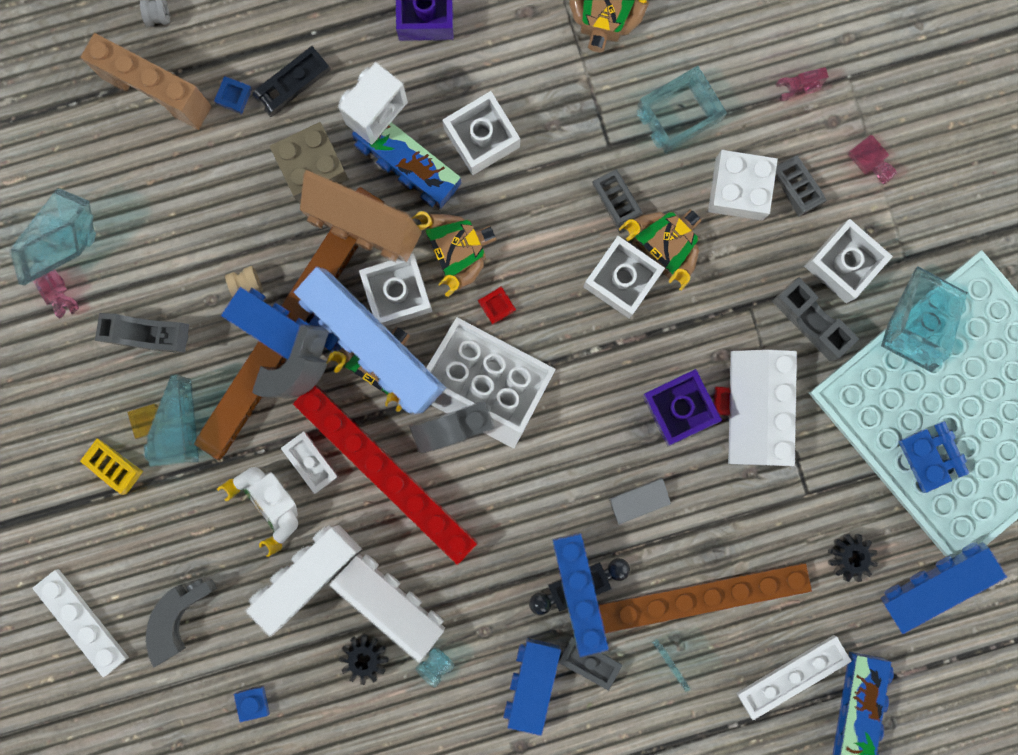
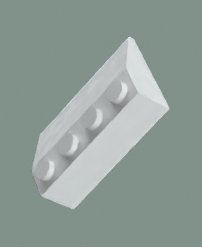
[427,317,556,449]

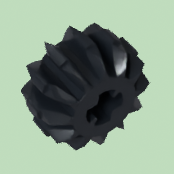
[828,534,878,582]
[339,634,389,685]

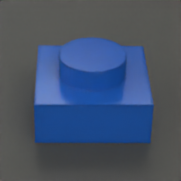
[214,76,252,114]
[234,686,270,722]

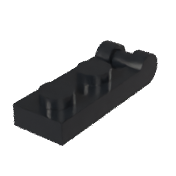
[252,45,331,117]

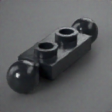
[529,558,630,615]

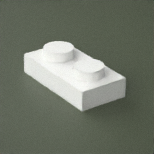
[281,431,339,494]

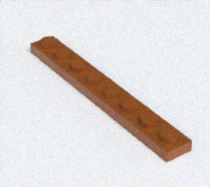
[598,563,812,633]

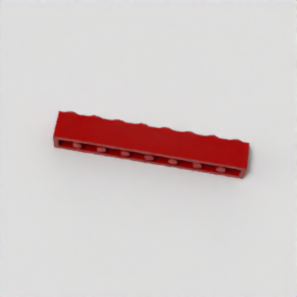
[292,385,478,565]

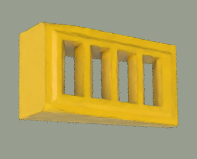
[80,438,144,495]

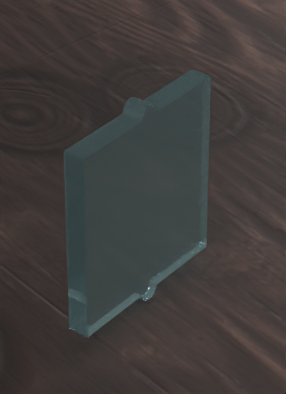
[652,639,691,692]

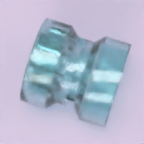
[415,647,455,688]

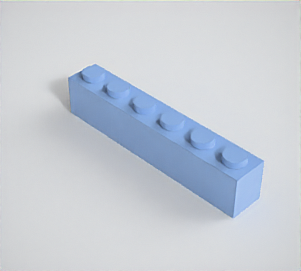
[294,267,446,414]

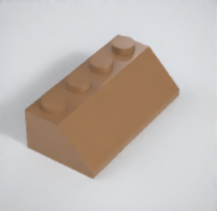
[300,170,422,262]

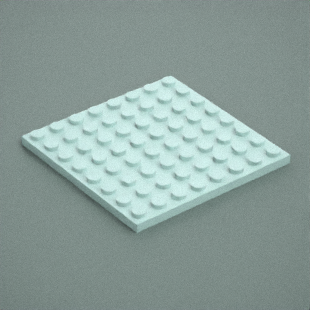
[809,250,1018,558]

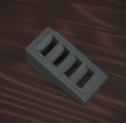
[775,155,827,217]
[592,169,643,233]

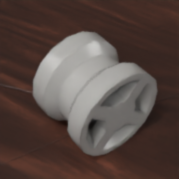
[140,0,170,27]

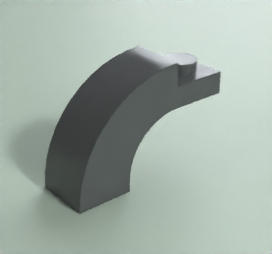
[95,313,189,353]
[252,325,329,399]
[409,400,495,453]
[146,579,218,667]

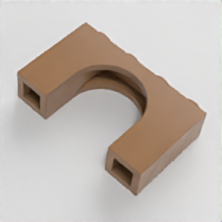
[80,33,212,130]

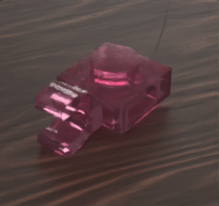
[775,67,829,101]
[848,134,897,185]
[33,266,79,318]

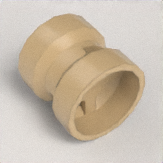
[225,265,262,297]

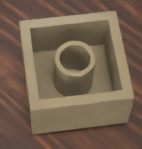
[269,122,349,203]

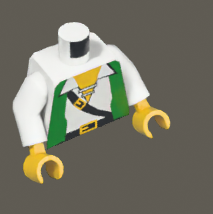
[217,467,298,557]

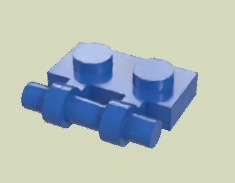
[898,421,969,493]

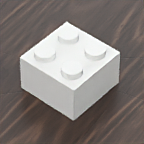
[338,62,408,145]
[442,91,520,176]
[708,150,778,221]
[804,219,893,303]
[583,236,665,318]
[359,253,433,327]

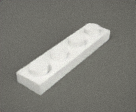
[32,569,129,678]
[736,635,852,720]

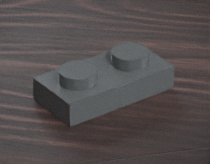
[558,636,623,691]

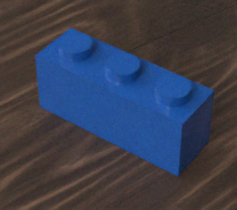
[221,287,311,359]
[503,638,561,736]

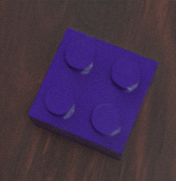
[396,0,454,41]
[643,369,722,447]

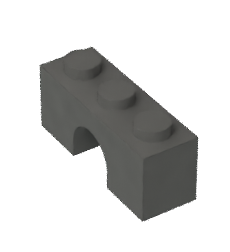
[772,277,859,361]

